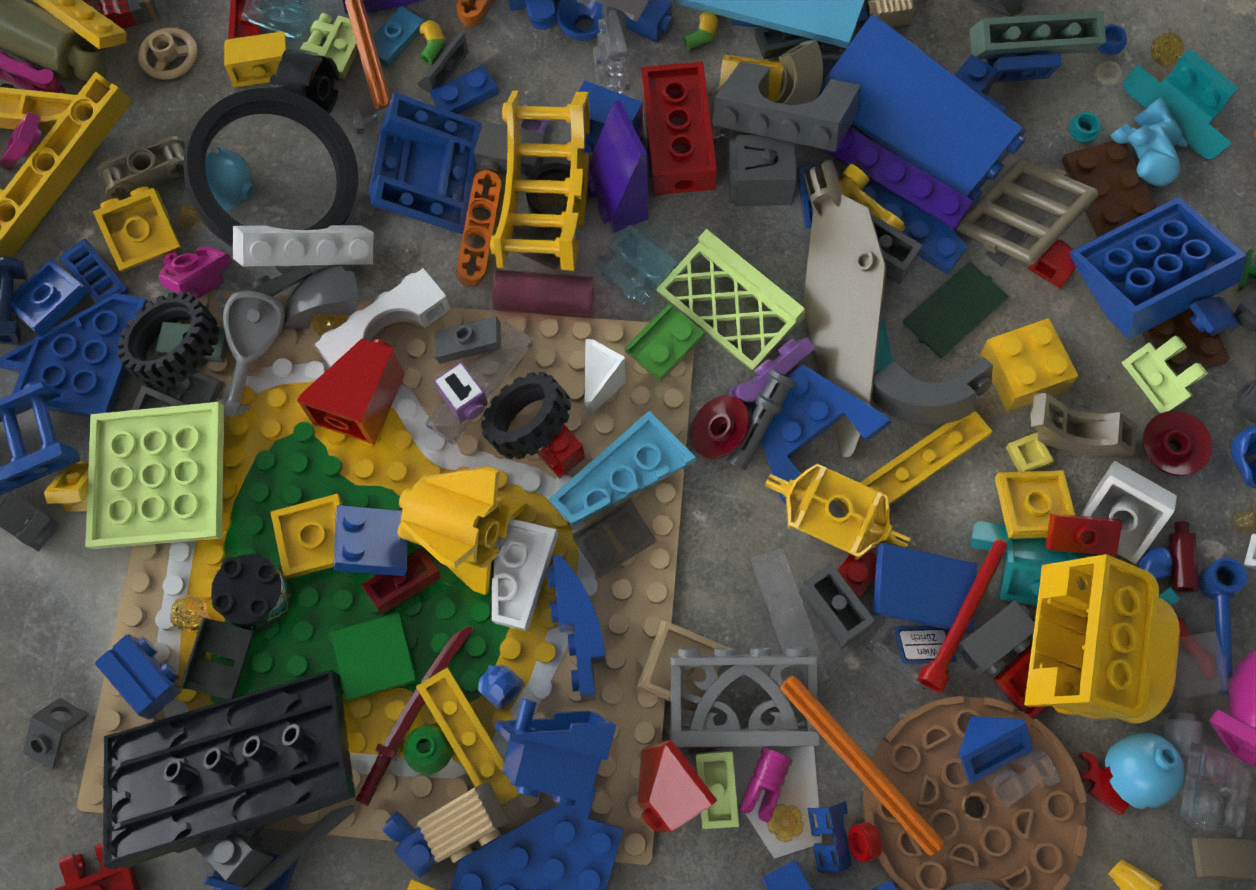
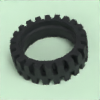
[117,292,219,388]

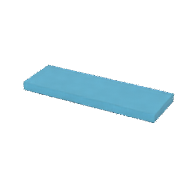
[674,0,865,48]

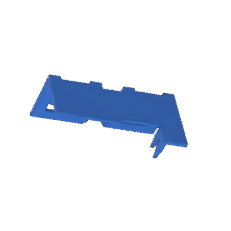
[807,801,852,872]

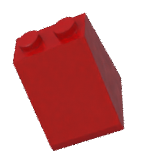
[297,338,405,445]

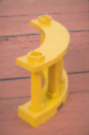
[490,90,590,271]

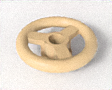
[138,28,198,80]

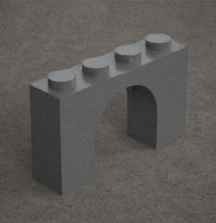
[714,61,861,152]

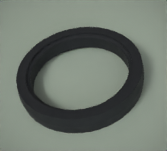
[184,88,358,247]

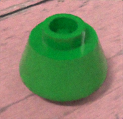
[403,724,453,775]

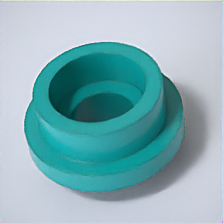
[1068,112,1101,143]

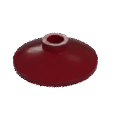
[691,395,750,459]
[1142,411,1213,476]

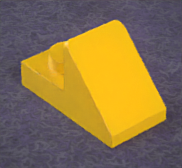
[44,460,89,512]

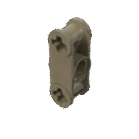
[96,136,185,201]

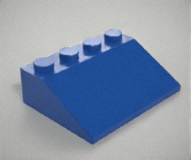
[1070,197,1247,340]

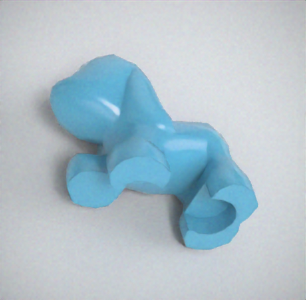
[1110,97,1188,187]

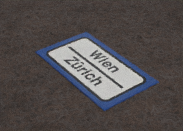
[893,626,957,664]

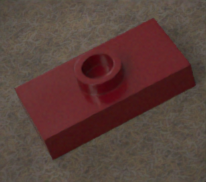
[361,548,441,615]

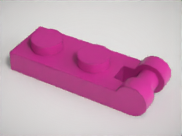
[0,50,66,94]

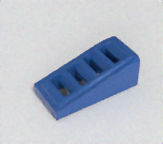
[60,239,129,303]

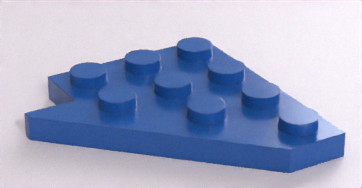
[0,293,148,418]
[451,785,624,890]

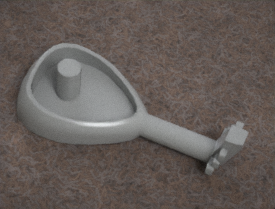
[218,291,285,417]

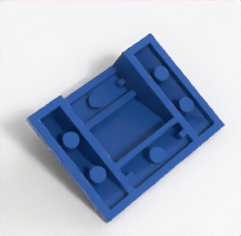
[368,92,482,234]

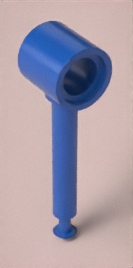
[1199,557,1247,695]

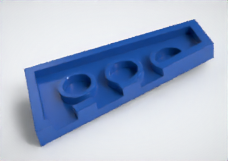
[850,180,968,275]

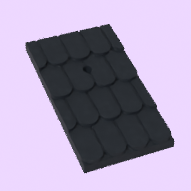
[102,670,355,870]

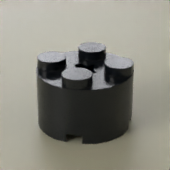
[269,50,339,114]

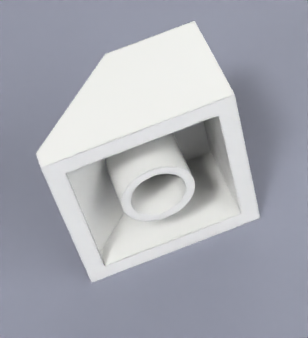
[1080,461,1177,564]

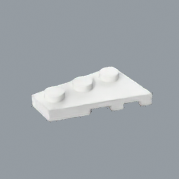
[492,519,559,632]

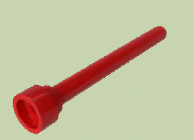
[917,539,1007,693]

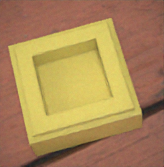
[1005,432,1054,472]

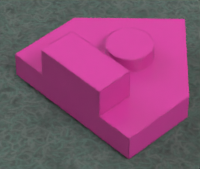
[159,246,232,298]

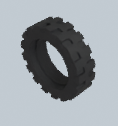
[481,372,571,459]

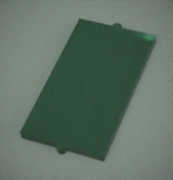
[902,261,1009,358]

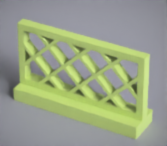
[656,229,805,372]

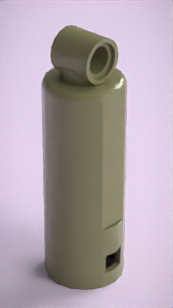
[0,0,106,81]

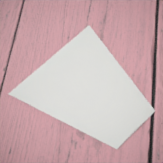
[709,721,823,859]

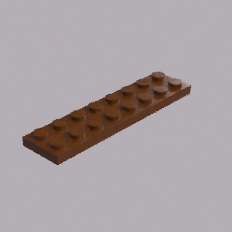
[1062,140,1230,376]

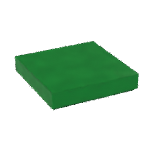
[330,612,417,702]

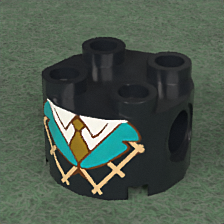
[211,554,292,632]

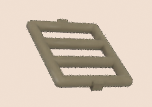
[957,159,1098,265]

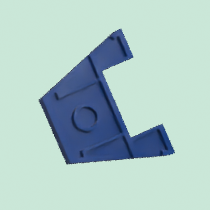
[750,365,891,504]

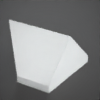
[584,339,626,414]

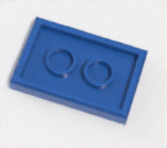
[873,543,977,633]

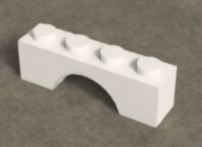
[233,225,374,267]
[315,268,451,367]

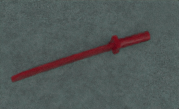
[355,626,473,806]

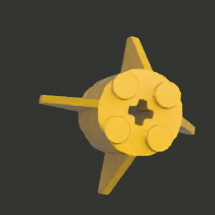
[397,466,527,595]

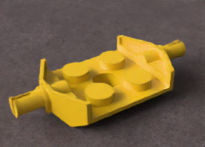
[765,464,911,560]

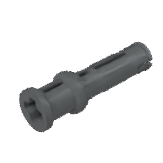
[727,369,798,470]

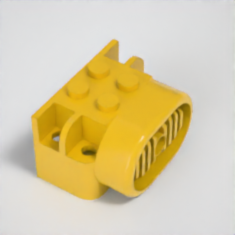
[1024,554,1180,724]

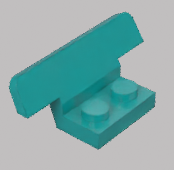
[1123,48,1239,160]
[970,521,1100,606]

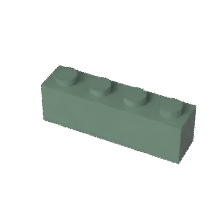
[969,11,1106,59]

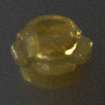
[767,804,804,842]

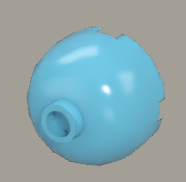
[205,145,255,212]
[1105,732,1186,810]

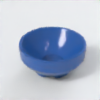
[556,0,611,41]

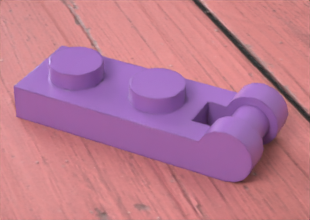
[729,338,815,403]

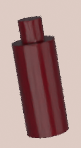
[1169,521,1199,593]

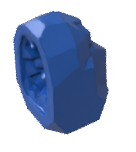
[478,665,525,711]

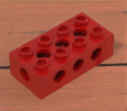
[641,61,717,195]

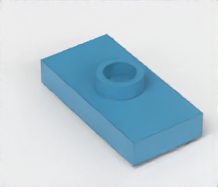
[373,6,425,67]

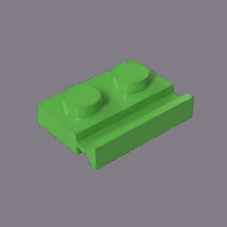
[625,303,705,382]

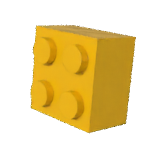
[979,318,1078,412]

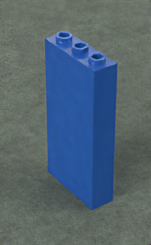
[818,14,1027,204]

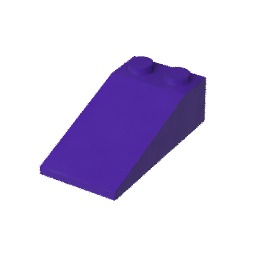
[588,99,648,233]

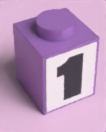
[433,362,488,423]

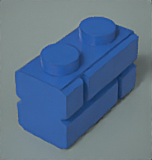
[95,634,182,720]

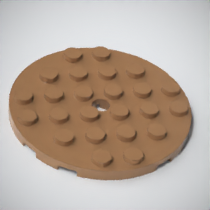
[863,696,1088,890]

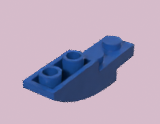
[547,555,607,701]

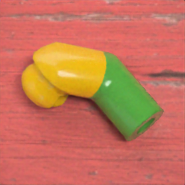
[683,11,719,50]
[419,20,445,65]

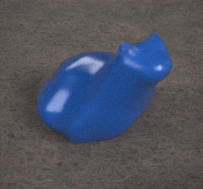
[1138,547,1173,582]

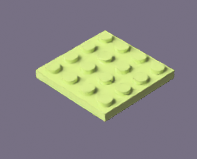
[85,402,224,549]

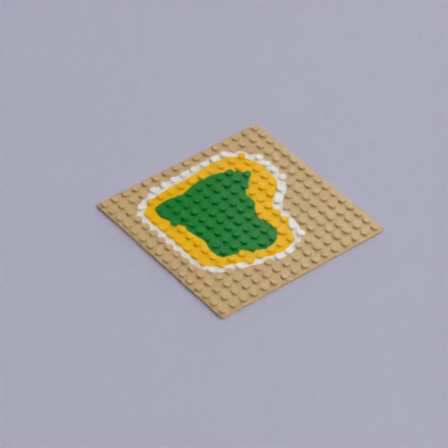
[77,289,694,865]

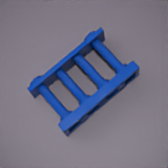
[0,381,80,495]

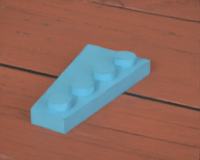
[549,411,696,527]

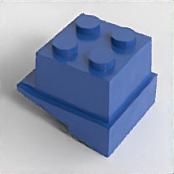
[494,698,616,806]

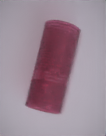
[492,269,594,317]

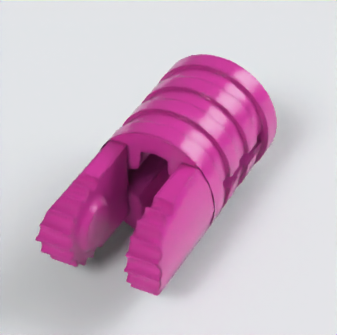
[739,748,793,823]

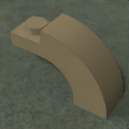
[775,40,823,105]
[1030,393,1137,457]

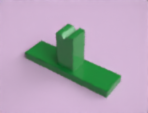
[1238,249,1256,291]

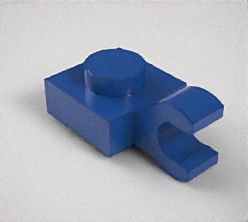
[382,811,437,878]

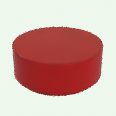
[848,822,882,862]

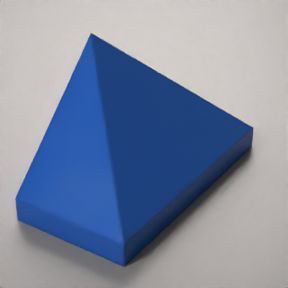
[959,716,1034,784]

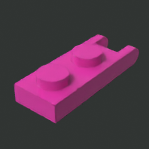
[0,111,42,169]

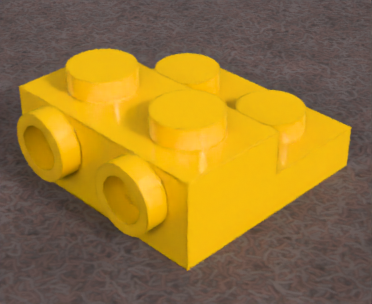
[93,186,182,272]

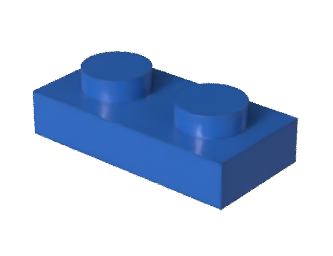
[429,65,499,114]

